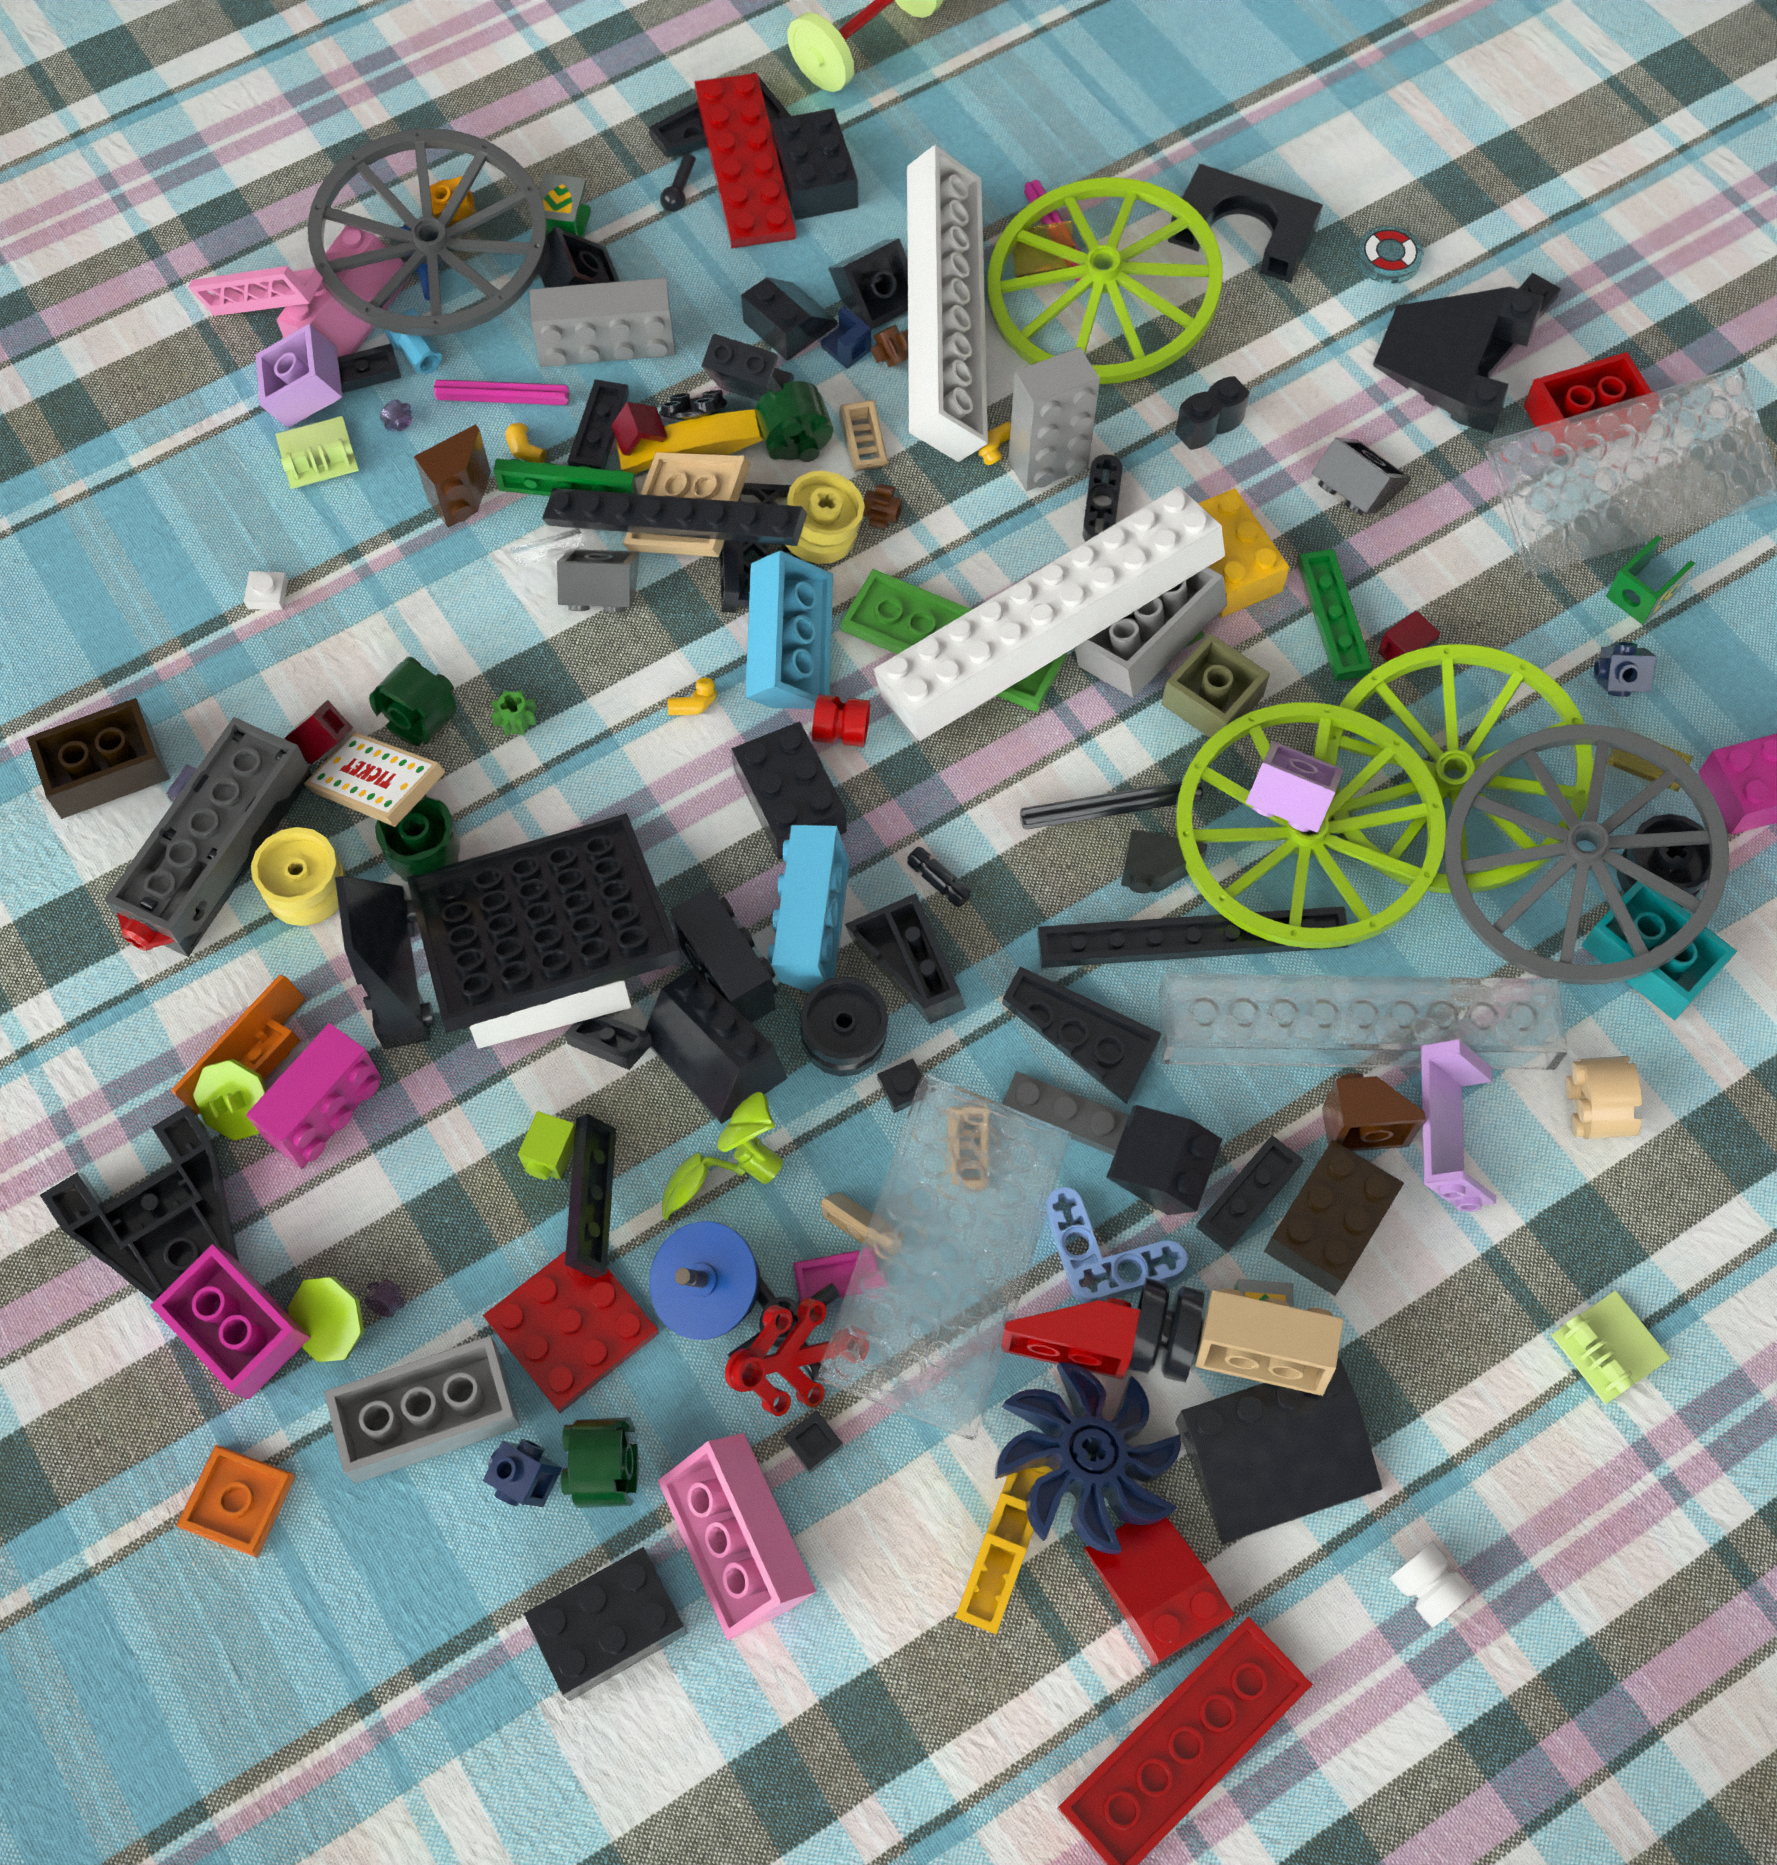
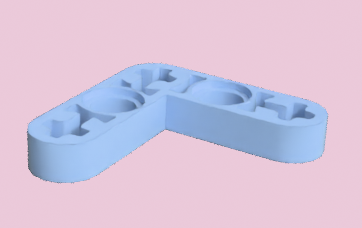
[1045,1187,1188,1303]

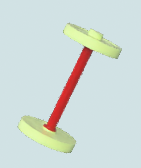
[787,0,944,92]

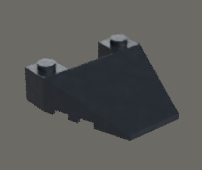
[1373,287,1544,434]
[335,876,435,1050]
[40,1105,240,1302]

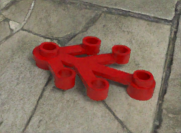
[725,1297,869,1416]

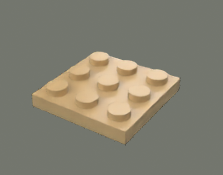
[623,452,751,557]

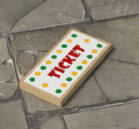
[304,732,445,827]

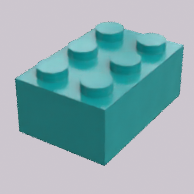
[1581,881,1737,1021]

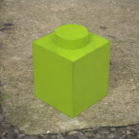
[518,1111,576,1180]

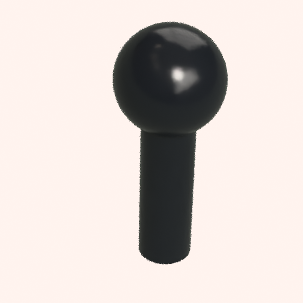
[660,153,696,211]

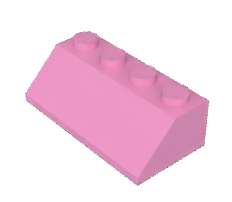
[276,225,410,357]
[658,1433,817,1640]

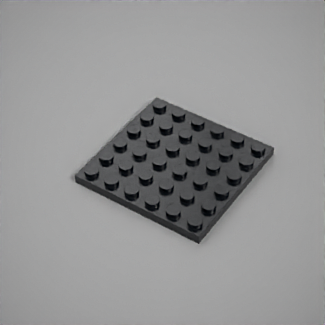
[407,813,683,1033]

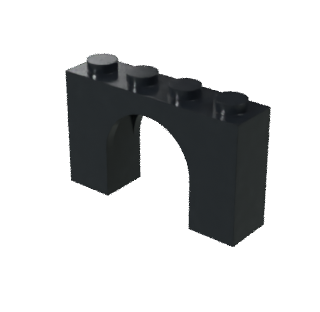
[1168,164,1323,283]

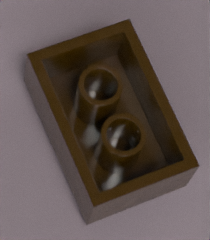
[27,698,170,819]
[1264,1140,1404,1296]

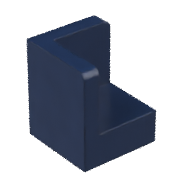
[821,306,872,369]

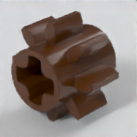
[870,325,908,368]
[863,484,903,530]

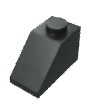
[1121,829,1207,894]

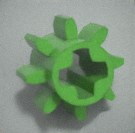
[491,689,537,736]

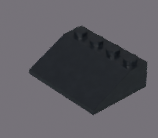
[1175,1358,1383,1545]

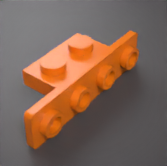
[172,975,305,1115]

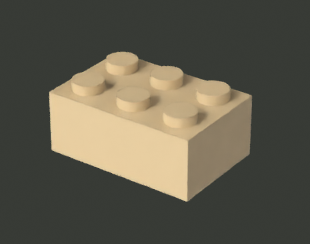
[1195,1289,1343,1396]

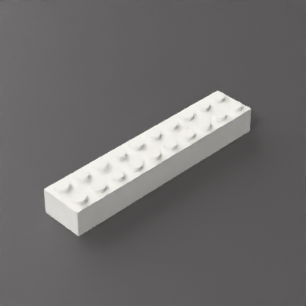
[907,145,988,462]
[873,486,1225,742]

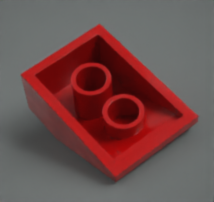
[1000,1298,1140,1380]
[1084,1518,1235,1667]

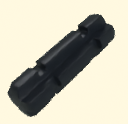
[907,847,971,907]

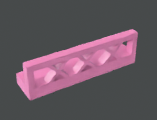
[188,266,323,316]

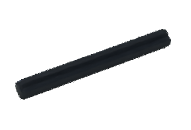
[1020,781,1203,830]

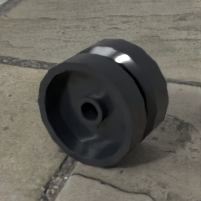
[1617,814,1710,908]
[800,977,888,1077]
[1127,1278,1205,1382]

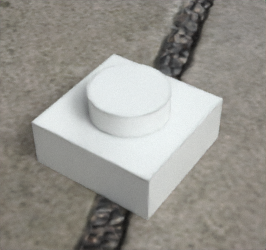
[244,571,288,610]

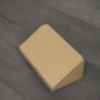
[821,1192,904,1260]

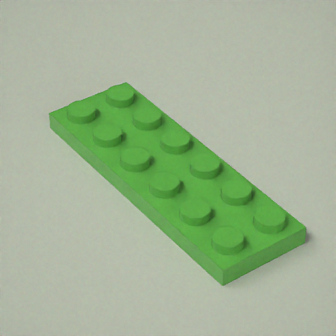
[841,569,1068,713]

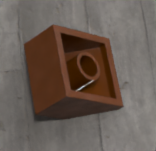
[414,424,491,528]
[1322,1073,1426,1151]

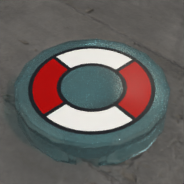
[1356,225,1424,284]

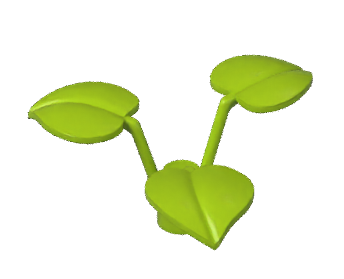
[662,1092,783,1222]

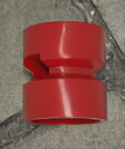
[812,694,870,748]

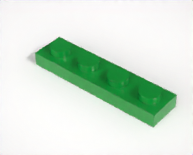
[493,458,638,496]
[1297,549,1373,681]

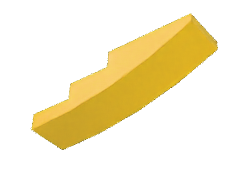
[617,409,763,475]
[955,1466,1053,1634]

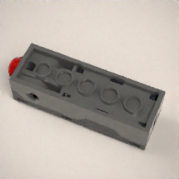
[105,717,312,957]

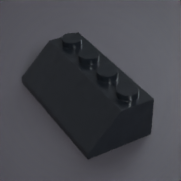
[644,967,788,1124]

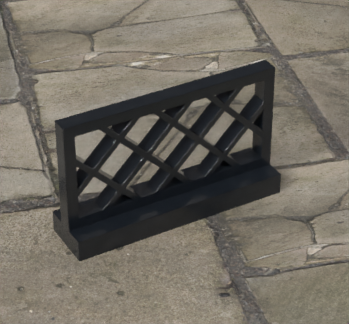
[719,483,807,613]

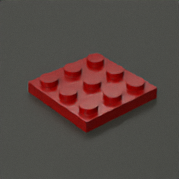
[483,1250,659,1414]

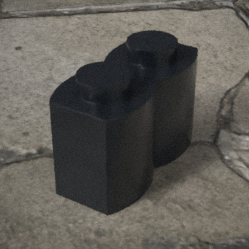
[1175,376,1250,450]

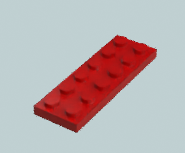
[694,73,796,248]
[1057,1616,1313,1865]

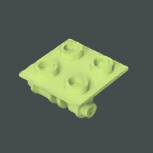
[275,416,359,489]
[1551,1290,1671,1405]

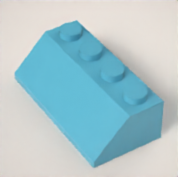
[745,551,833,709]
[767,825,850,993]

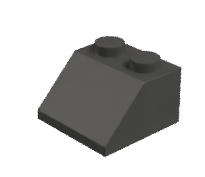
[557,549,639,613]

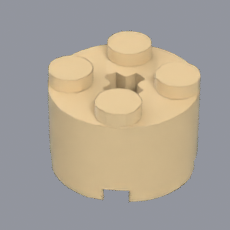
[1565,1056,1642,1139]

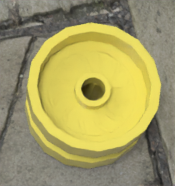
[785,471,865,564]
[251,827,347,926]

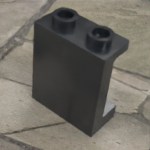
[701,334,794,401]

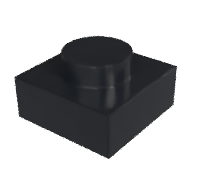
[877,1058,930,1113]
[783,1410,843,1474]

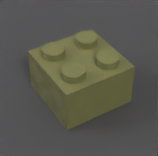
[1161,633,1270,738]

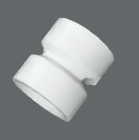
[1390,1541,1475,1628]

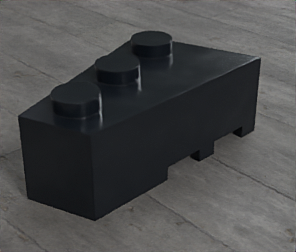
[845,893,966,1024]

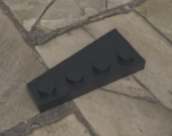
[649,72,791,158]
[1002,966,1162,1104]

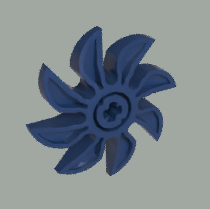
[995,1362,1181,1554]

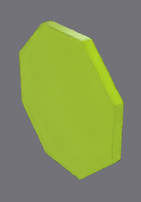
[193,1058,267,1141]
[288,1276,364,1362]

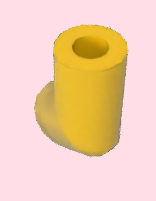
[505,422,547,463]
[668,677,717,716]

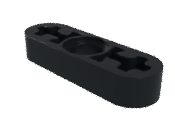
[1082,454,1122,542]

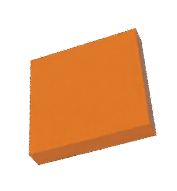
[176,1445,296,1558]

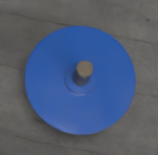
[649,1221,761,1340]

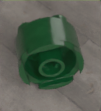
[755,381,834,462]
[369,657,456,746]
[375,794,460,882]
[561,1417,639,1508]

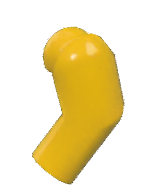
[978,421,1011,466]

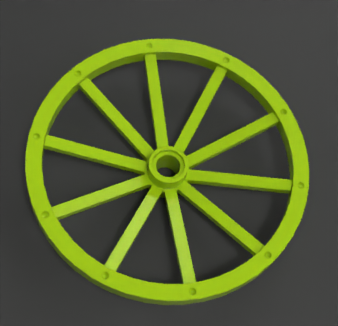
[987,177,1223,384]
[1325,644,1594,894]
[1176,702,1446,948]

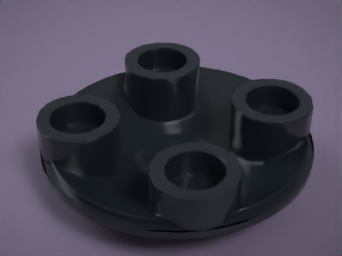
[659,390,727,421]

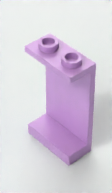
[1421,1039,1496,1212]

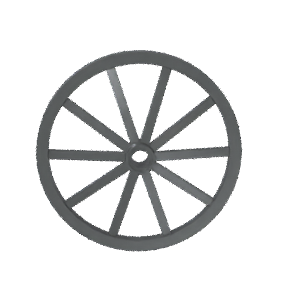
[308,128,547,336]
[1444,724,1729,985]

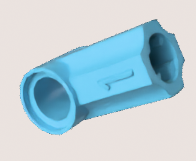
[384,308,443,375]

